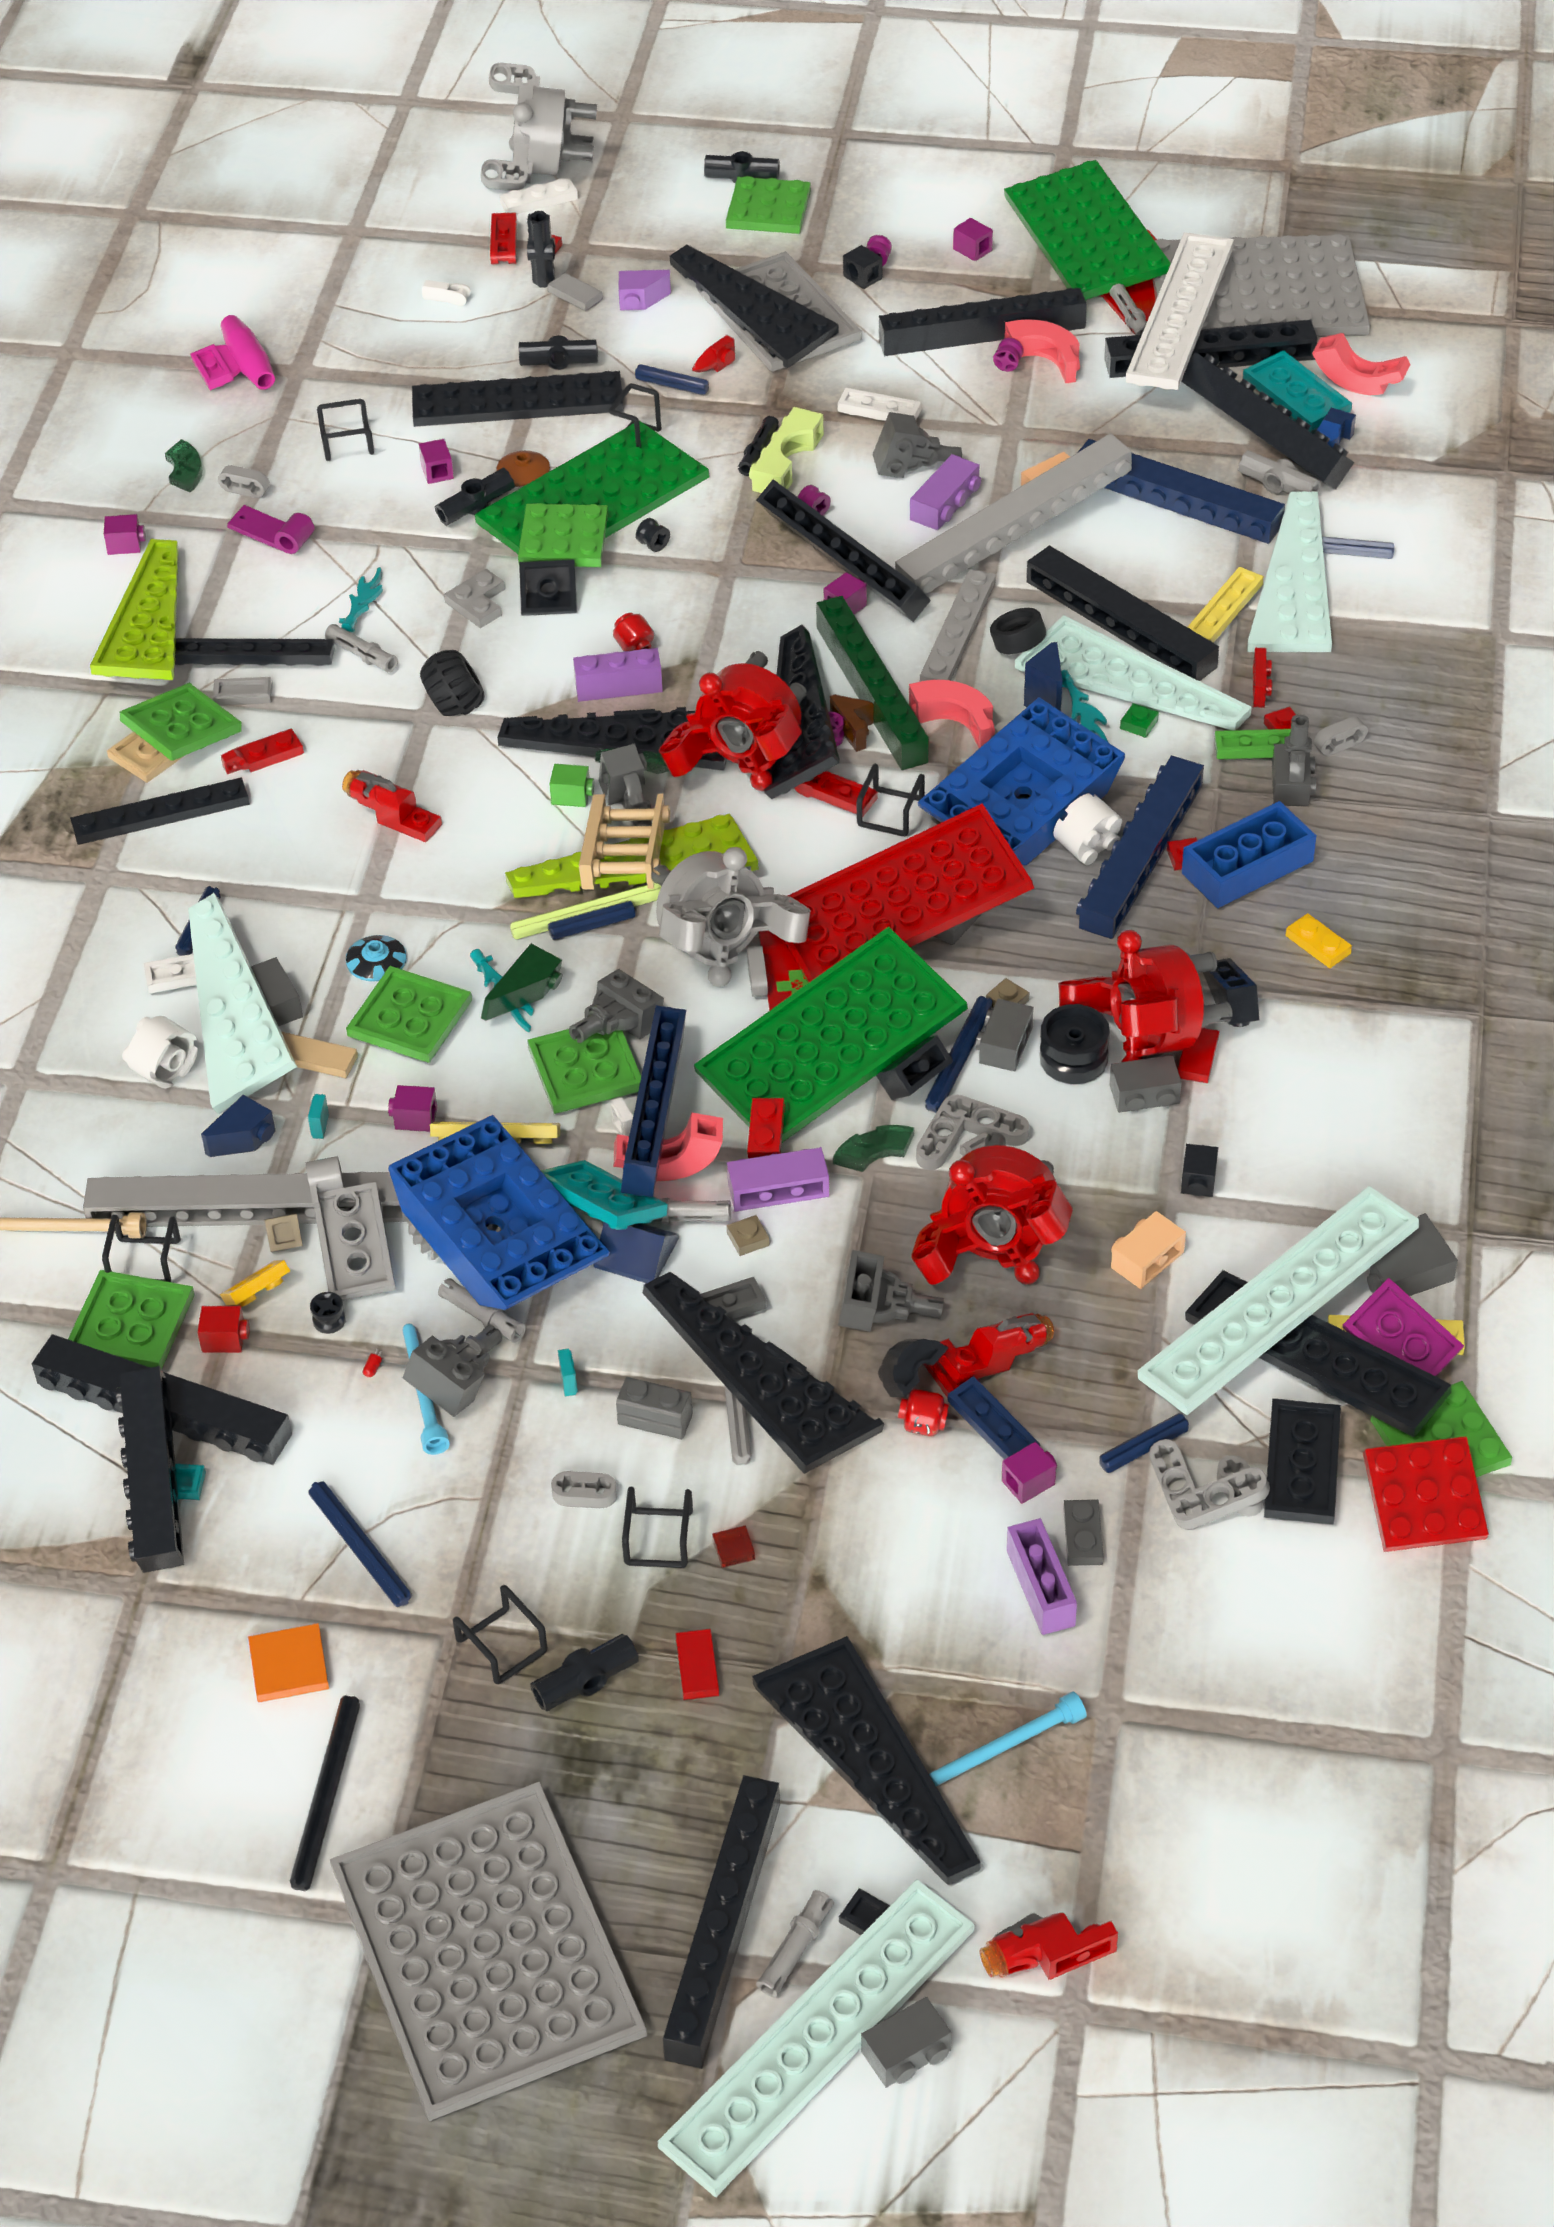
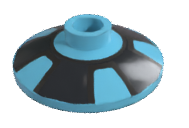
[346,935,407,981]

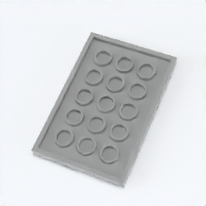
[697,251,862,372]

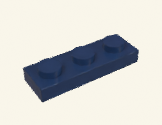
[947,1376,1040,1460]

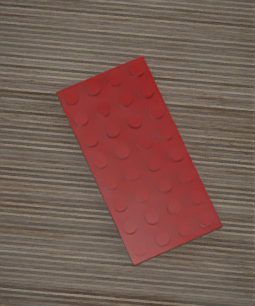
[784,803,1034,983]

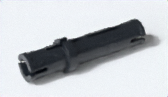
[738,416,779,476]

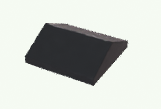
[519,559,577,616]

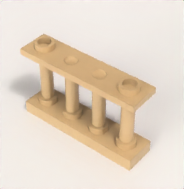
[579,794,670,889]

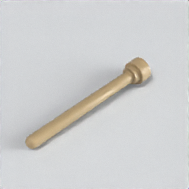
[0,1212,147,1238]

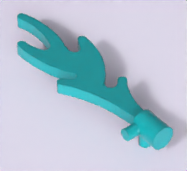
[339,567,383,632]
[1061,670,1108,742]
[470,949,534,1032]

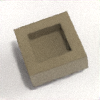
[986,978,1030,1008]
[264,1213,303,1252]
[726,1215,769,1256]

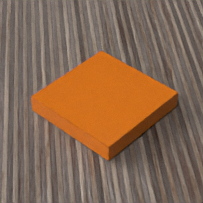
[248,1623,329,1702]

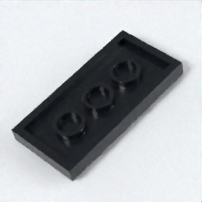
[1264,1398,1341,1525]

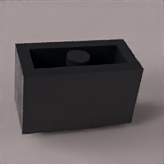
[876,1035,953,1100]

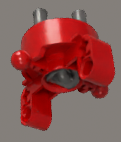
[659,651,807,791]
[1058,930,1232,1062]
[911,1132,1073,1285]

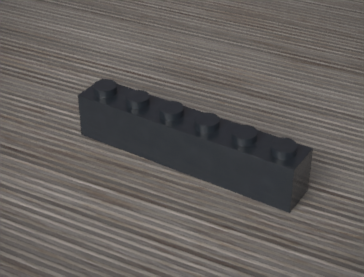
[116,1366,184,1573]

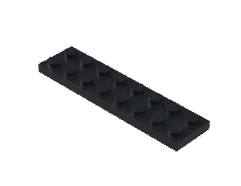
[412,371,624,427]
[1185,1270,1452,1437]

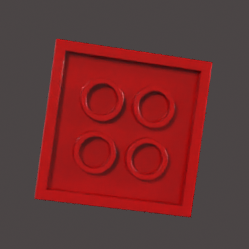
[1363,1436,1489,1552]

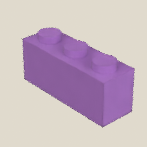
[910,454,981,531]
[573,648,663,702]
[727,1147,829,1212]
[1006,1518,1077,1635]

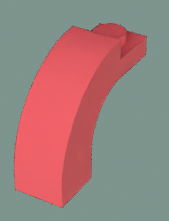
[1005,320,1080,383]
[1312,333,1411,395]
[909,680,995,748]
[613,1113,723,1181]

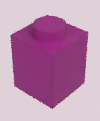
[953,217,993,262]
[418,439,454,484]
[103,514,146,555]
[823,572,867,614]
[388,1085,438,1132]
[1001,1442,1057,1504]

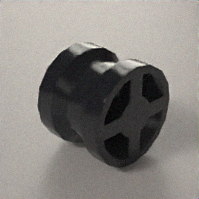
[636,518,670,552]
[310,1292,346,1334]

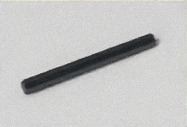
[290,1695,360,1892]

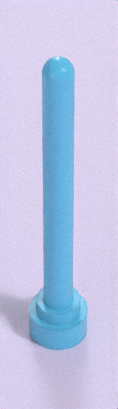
[402,1324,450,1455]
[929,1691,1087,1786]

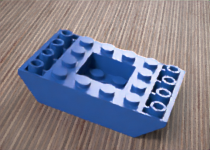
[917,697,1125,865]
[388,1115,610,1310]

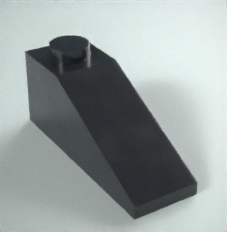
[1203,958,1259,1027]

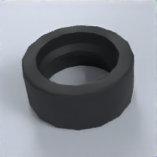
[990,607,1046,654]

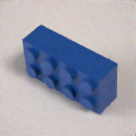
[1182,801,1317,908]

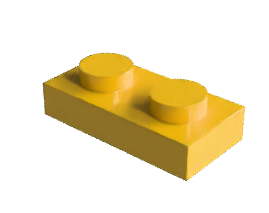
[1286,913,1352,969]
[220,1260,290,1307]

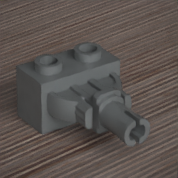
[872,412,962,478]
[1272,714,1316,807]
[598,744,652,826]
[569,969,664,1043]
[838,1250,944,1332]
[403,1325,502,1417]

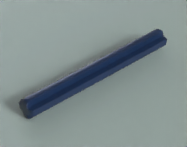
[925,996,993,1113]
[308,1481,412,1607]

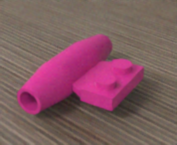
[190,315,275,390]

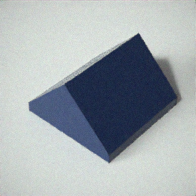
[1024,642,1063,711]
[593,1222,679,1283]

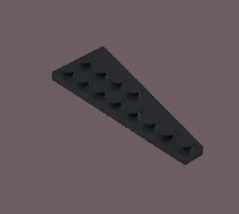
[670,244,839,369]
[764,625,840,799]
[497,707,727,771]
[642,1272,884,1474]
[752,1636,981,1885]

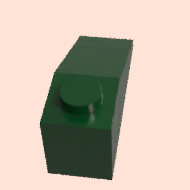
[481,943,563,1021]

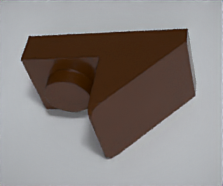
[830,694,874,752]

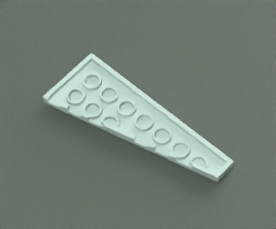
[1247,491,1332,652]
[1015,615,1252,730]
[188,893,297,1114]

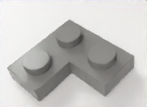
[444,569,505,628]

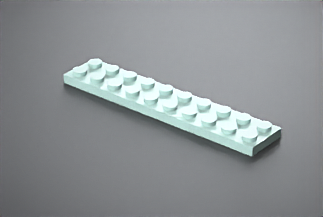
[1138,1186,1419,1415]
[658,1879,974,2198]

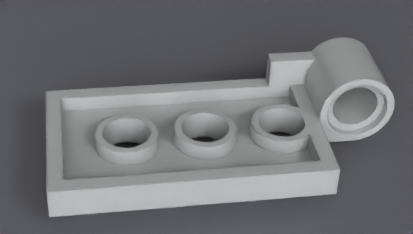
[306,1156,396,1300]

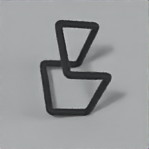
[609,383,662,448]
[317,399,374,461]
[856,763,925,836]
[102,1214,181,1282]
[622,1486,693,1568]
[453,1585,548,1684]

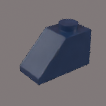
[201,1095,276,1157]

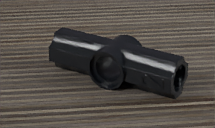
[704,151,780,184]
[527,211,555,288]
[519,335,598,370]
[435,467,515,526]
[530,1633,639,1712]

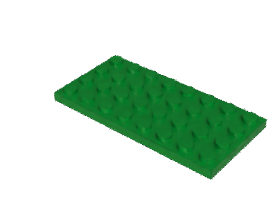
[1004,160,1171,300]
[475,420,709,554]
[694,926,968,1143]

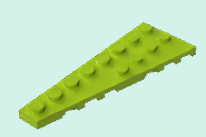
[90,539,179,680]
[505,813,759,898]

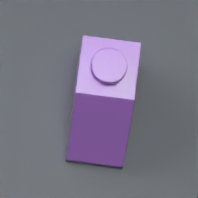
[619,270,671,310]

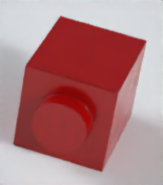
[197,1306,250,1353]

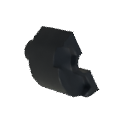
[878,1339,948,1398]

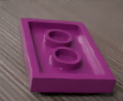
[1342,1278,1464,1376]

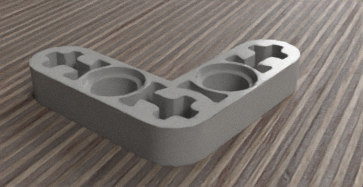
[916,1095,1029,1170]
[1149,1439,1270,1529]

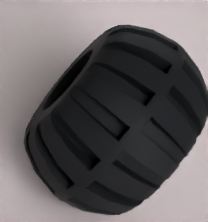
[420,650,485,716]

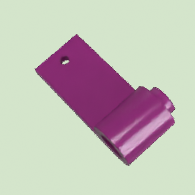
[227,505,315,554]

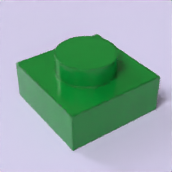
[1120,703,1159,738]

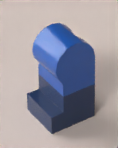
[1317,407,1356,447]

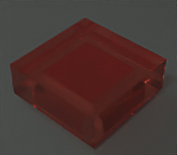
[712,1525,755,1568]

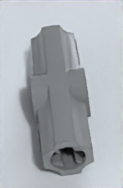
[1238,450,1321,494]

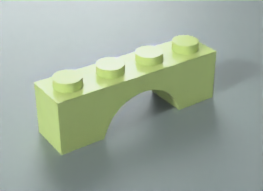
[749,407,824,493]

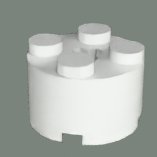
[1053,793,1123,866]
[123,1016,198,1088]

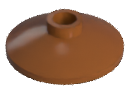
[497,450,550,487]

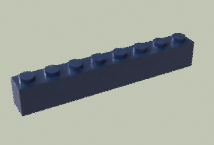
[1077,439,1285,544]
[1076,755,1204,939]
[621,1005,687,1197]

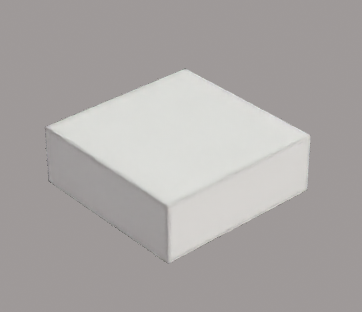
[610,1097,633,1136]

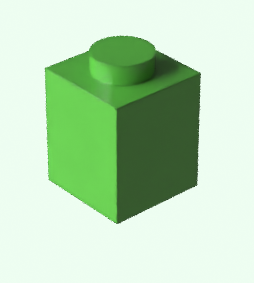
[549,764,595,807]

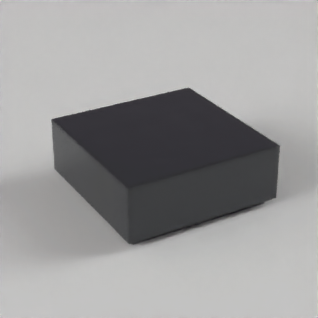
[839,1888,890,1935]

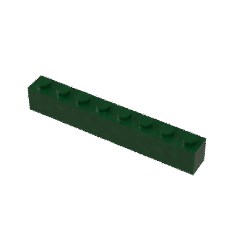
[816,596,929,771]

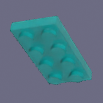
[1242,350,1352,431]
[540,1160,668,1230]

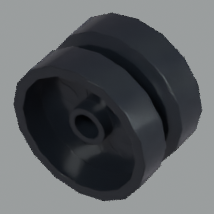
[1039,1004,1110,1084]

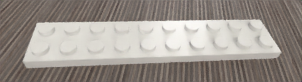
[1126,232,1234,390]

